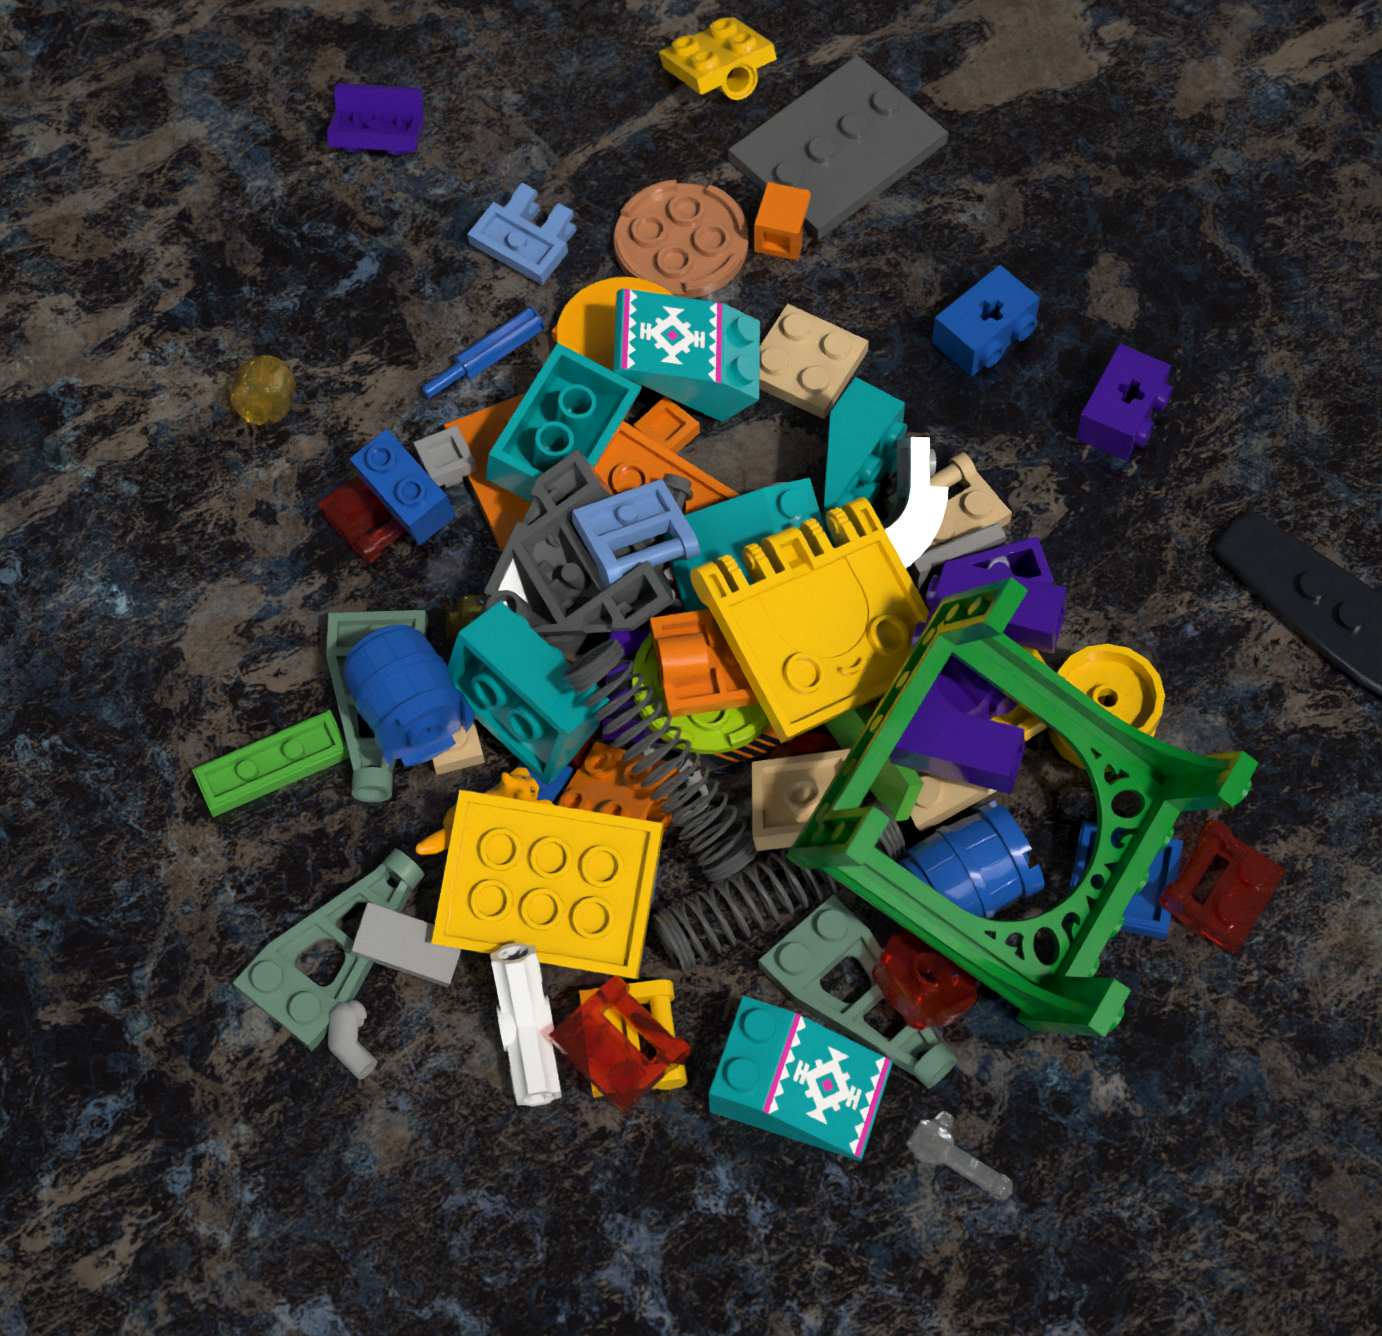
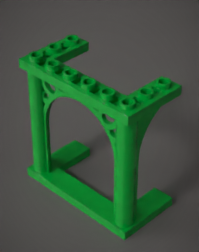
[786,577,1258,1037]

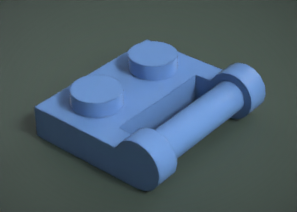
[572,479,700,588]

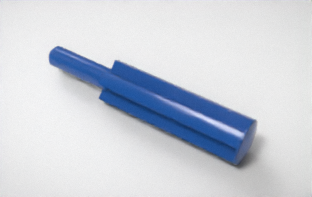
[422,306,545,398]

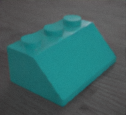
[485,343,642,501]
[448,600,610,785]

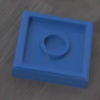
[1064,820,1183,940]

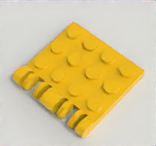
[690,497,929,743]

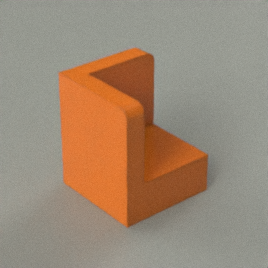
[754,182,811,261]

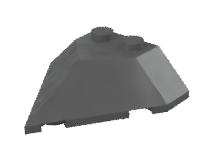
[468,449,674,636]

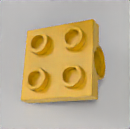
[659,17,777,100]

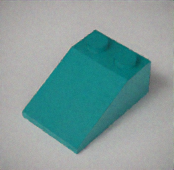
[662,478,826,612]

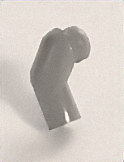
[328,1000,377,1080]

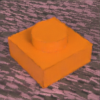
[633,396,700,454]

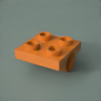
[649,609,760,718]
[555,742,680,835]

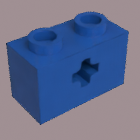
[932,265,1040,377]
[349,429,456,546]

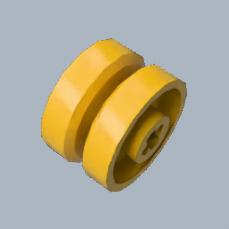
[1047,644,1165,772]

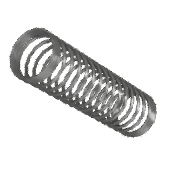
[563,639,760,882]
[652,799,906,973]

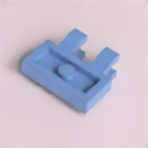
[467,183,577,285]

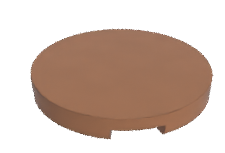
[614,180,748,298]

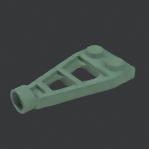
[326,610,428,802]
[233,849,425,1052]
[758,895,957,1089]

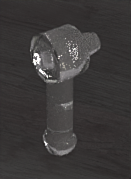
[907,1111,1013,1200]

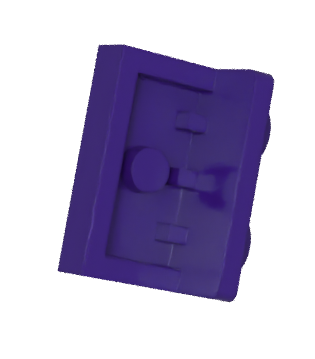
[327,83,424,155]

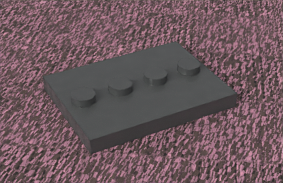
[728,55,948,240]

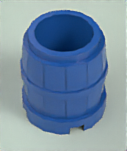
[344,624,475,767]
[899,799,1045,919]

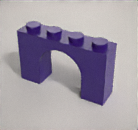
[889,560,1067,794]

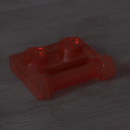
[318,475,407,564]
[1158,819,1286,954]
[549,975,692,1115]

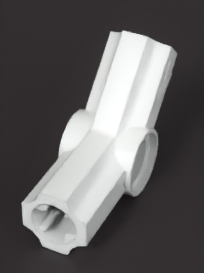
[490,942,562,1107]

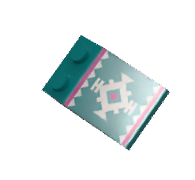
[613,288,760,422]
[709,996,893,1161]

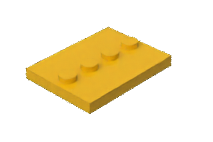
[431,790,665,979]

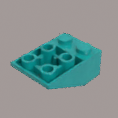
[823,377,907,536]

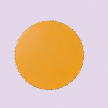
[557,277,674,386]

